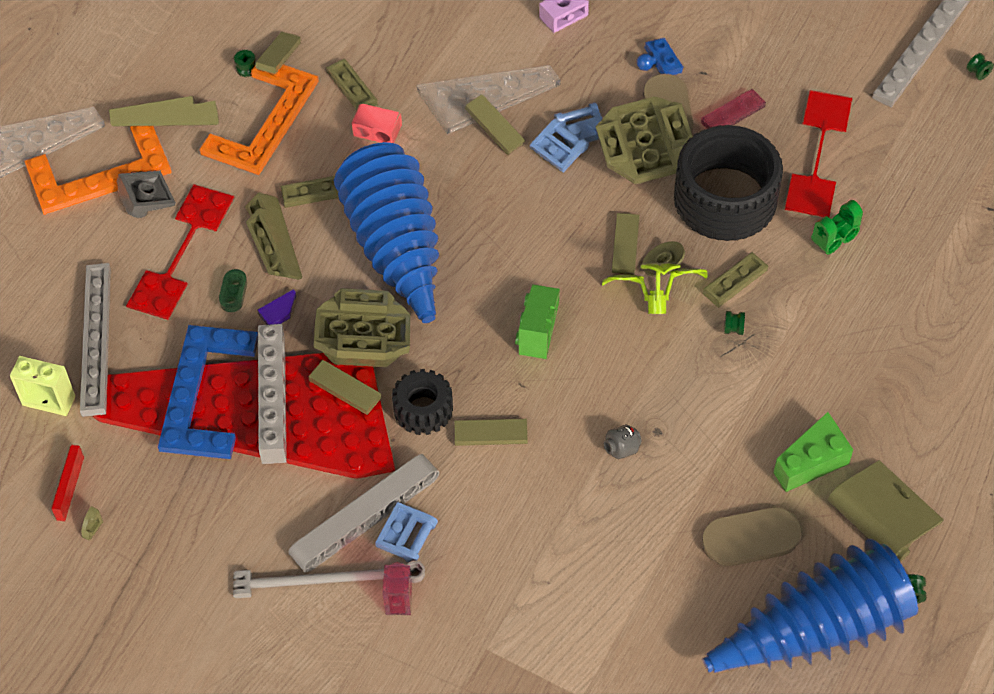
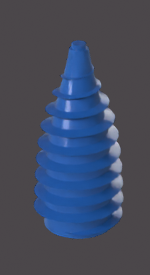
[334,142,439,323]
[702,539,918,673]

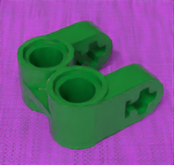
[811,200,863,255]

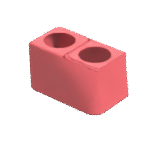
[352,104,402,143]

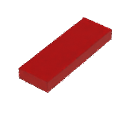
[51,445,84,522]

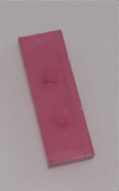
[701,89,766,129]

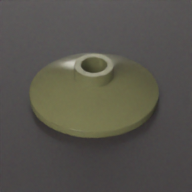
[642,241,685,277]

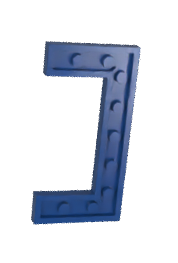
[158,325,258,459]

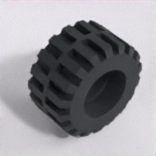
[392,369,453,435]

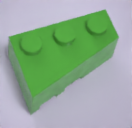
[515,284,560,359]
[774,412,853,492]

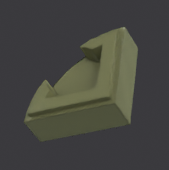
[81,506,103,541]

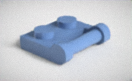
[554,102,603,148]
[530,119,589,173]
[375,502,438,562]

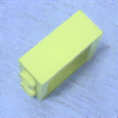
[10,356,76,416]

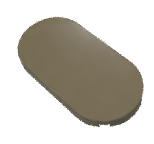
[644,74,693,133]
[702,508,801,566]

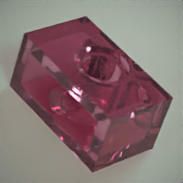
[383,563,413,615]

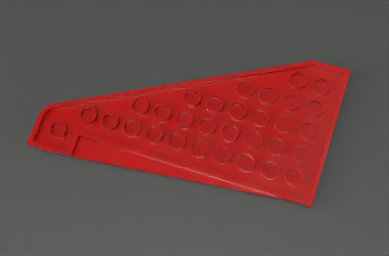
[92,353,395,479]

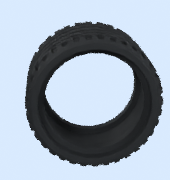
[674,125,783,241]

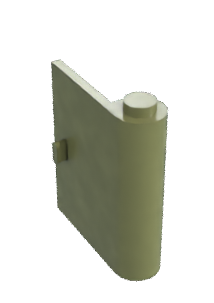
[828,460,944,562]

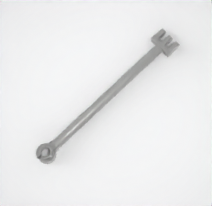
[233,560,425,598]

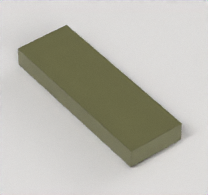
[256,31,301,74]
[326,59,378,110]
[465,94,525,155]
[281,176,339,208]
[612,213,639,275]
[702,252,768,308]
[309,360,381,415]
[455,419,528,446]

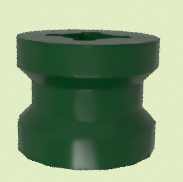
[234,50,256,77]
[966,53,994,80]
[724,311,745,335]
[908,574,927,604]

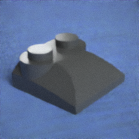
[117,171,176,218]

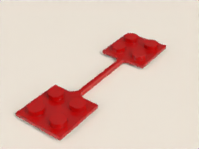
[785,90,853,217]
[126,184,235,320]

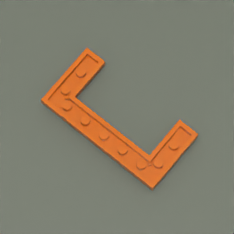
[200,64,319,175]
[24,126,172,215]

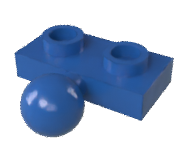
[636,38,683,75]

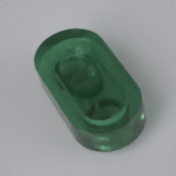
[219,269,247,312]

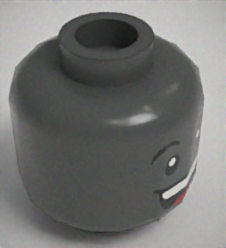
[604,424,642,459]

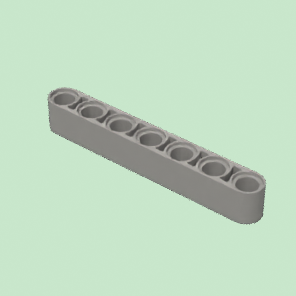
[289,454,439,572]

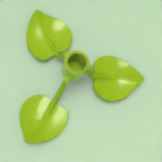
[602,263,708,314]

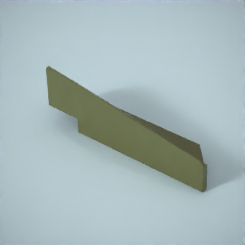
[109,96,219,126]
[245,192,302,280]

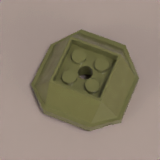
[596,96,693,184]
[314,288,411,367]

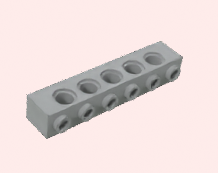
[258,324,287,464]

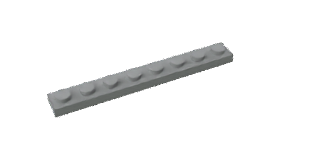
[872,0,971,108]
[80,263,111,417]

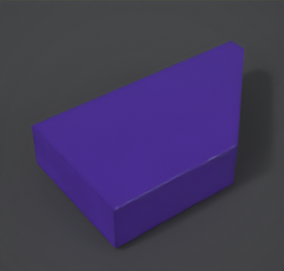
[258,289,296,325]

